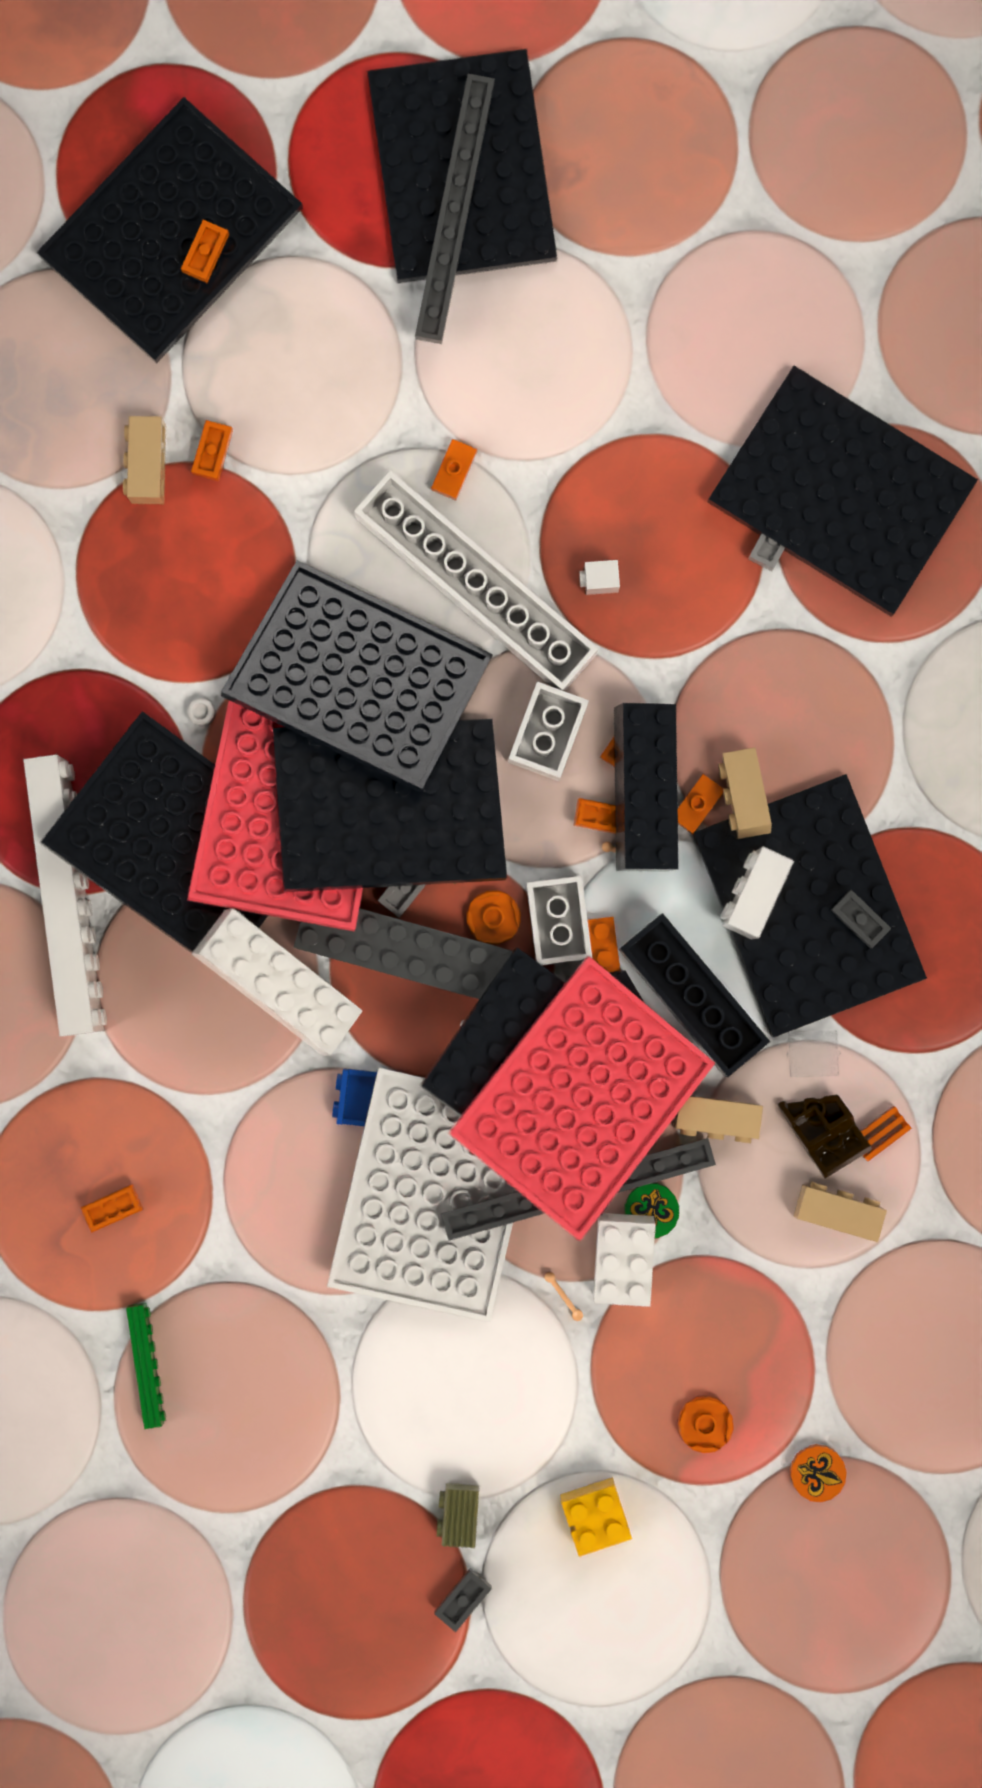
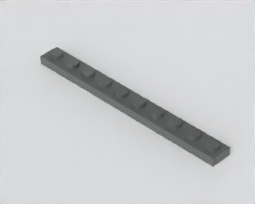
[415,74,494,344]
[441,1138,716,1241]

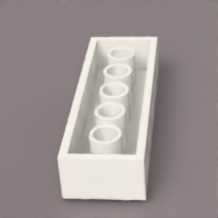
[192,909,363,1056]

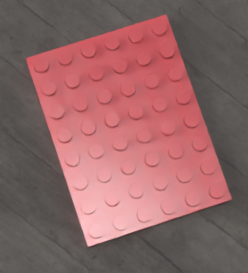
[188,700,363,932]
[448,956,715,1241]

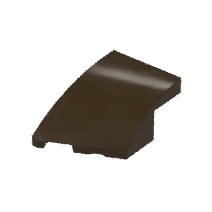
[778,1095,872,1179]

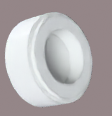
[187,698,216,726]

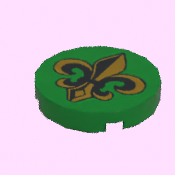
[624,1183,679,1238]

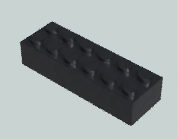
[614,703,679,871]
[618,913,771,1077]

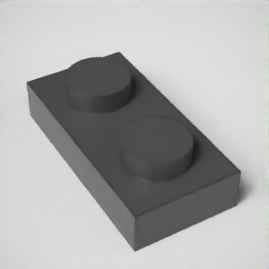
[831,890,891,949]
[434,1567,492,1632]

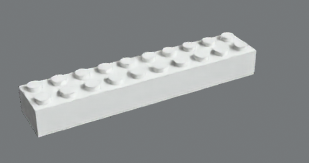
[354,470,598,691]
[24,755,107,1037]

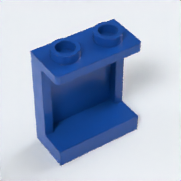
[332,1068,377,1126]

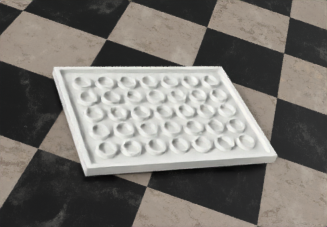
[327,1067,518,1322]

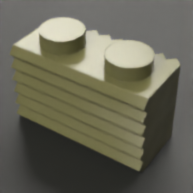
[437,1483,479,1548]

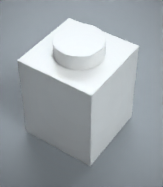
[579,560,620,595]

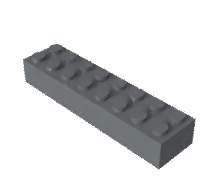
[293,908,513,999]

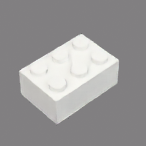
[508,681,589,781]
[720,847,794,940]
[526,876,592,965]
[593,1213,655,1307]

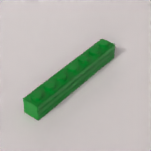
[126,1303,166,1430]

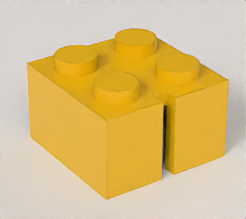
[560,1477,632,1557]

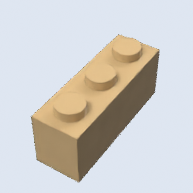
[123,416,166,504]
[718,747,772,839]
[674,1096,763,1143]
[793,1182,887,1243]

